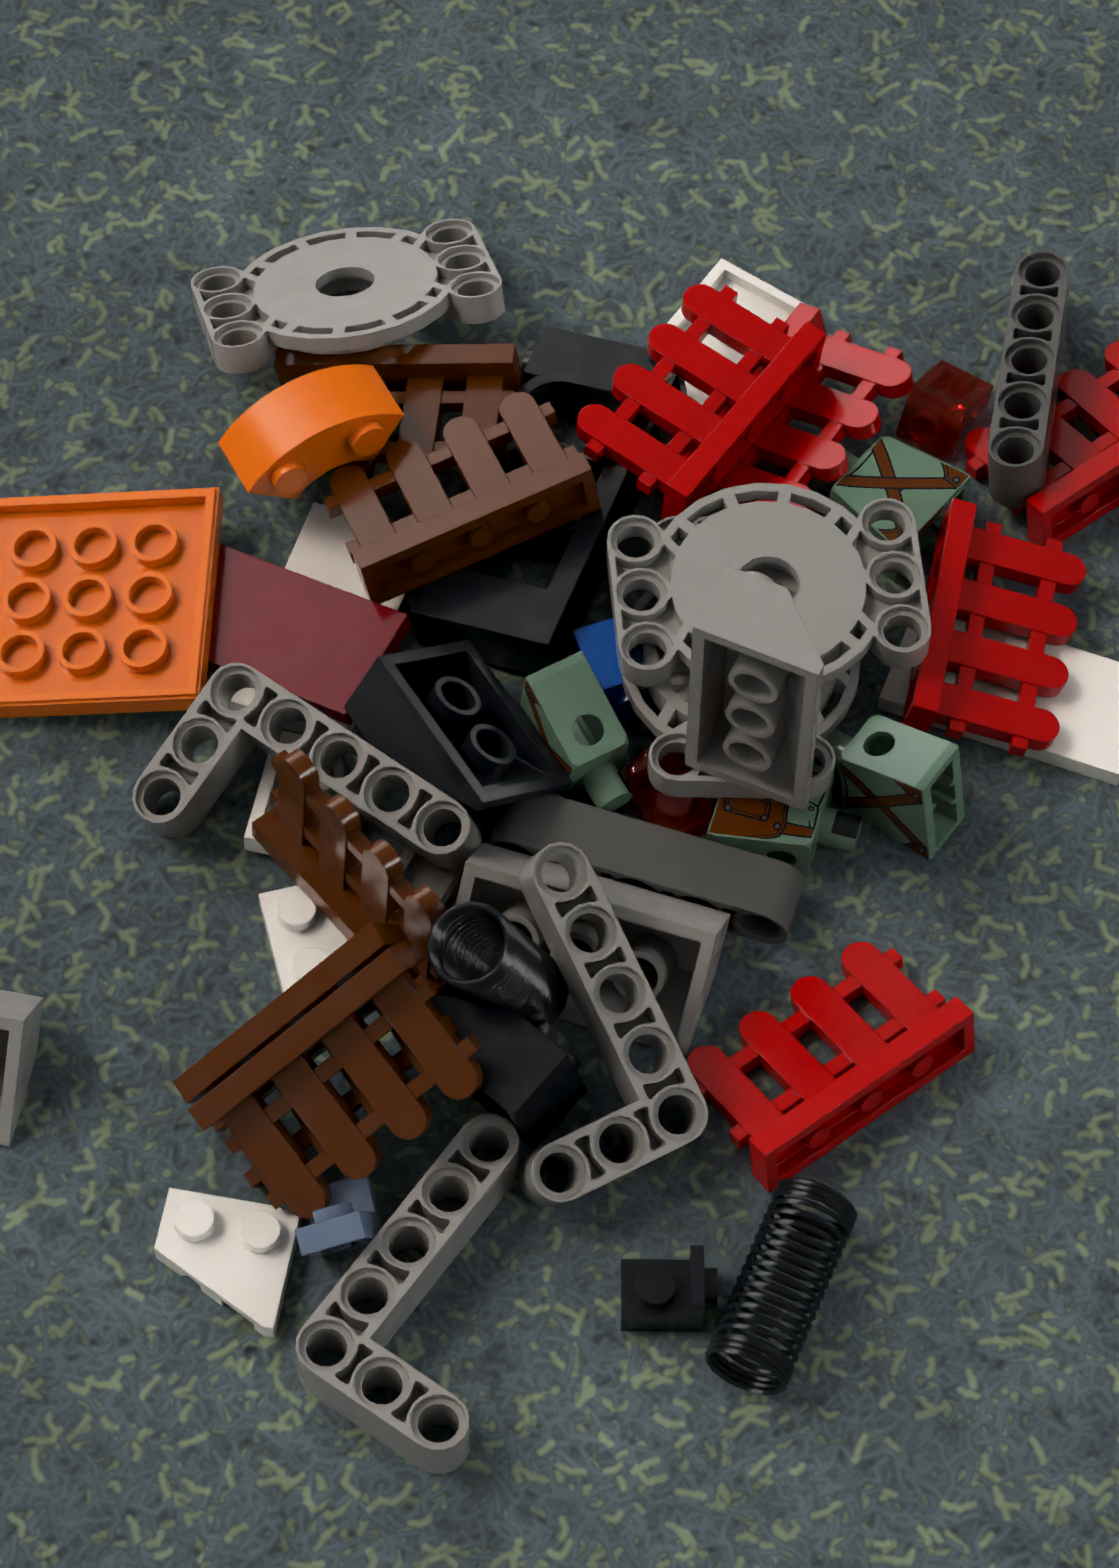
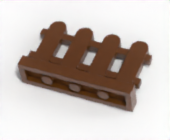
[274,343,525,484]
[323,392,602,604]
[252,749,453,996]
[173,922,458,1192]
[187,939,483,1219]

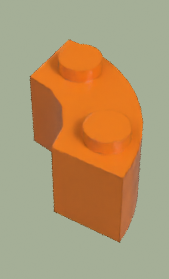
[218,364,404,499]

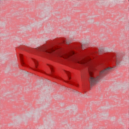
[576,284,826,519]
[683,302,914,512]
[965,341,1119,546]
[901,498,1086,757]
[687,942,975,1193]

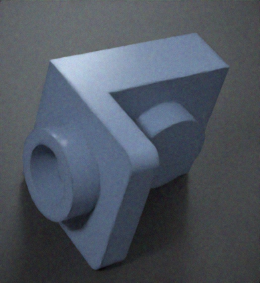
[295,1176,383,1257]

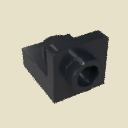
[621,1245,718,1332]

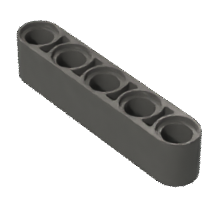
[988,250,1069,508]
[487,794,806,944]

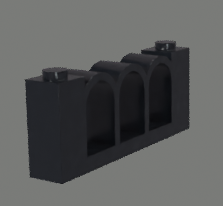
[406,326,687,674]

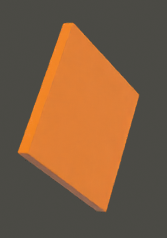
[0,487,224,718]

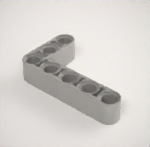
[132,663,481,870]
[518,842,709,1207]
[295,1114,519,1474]

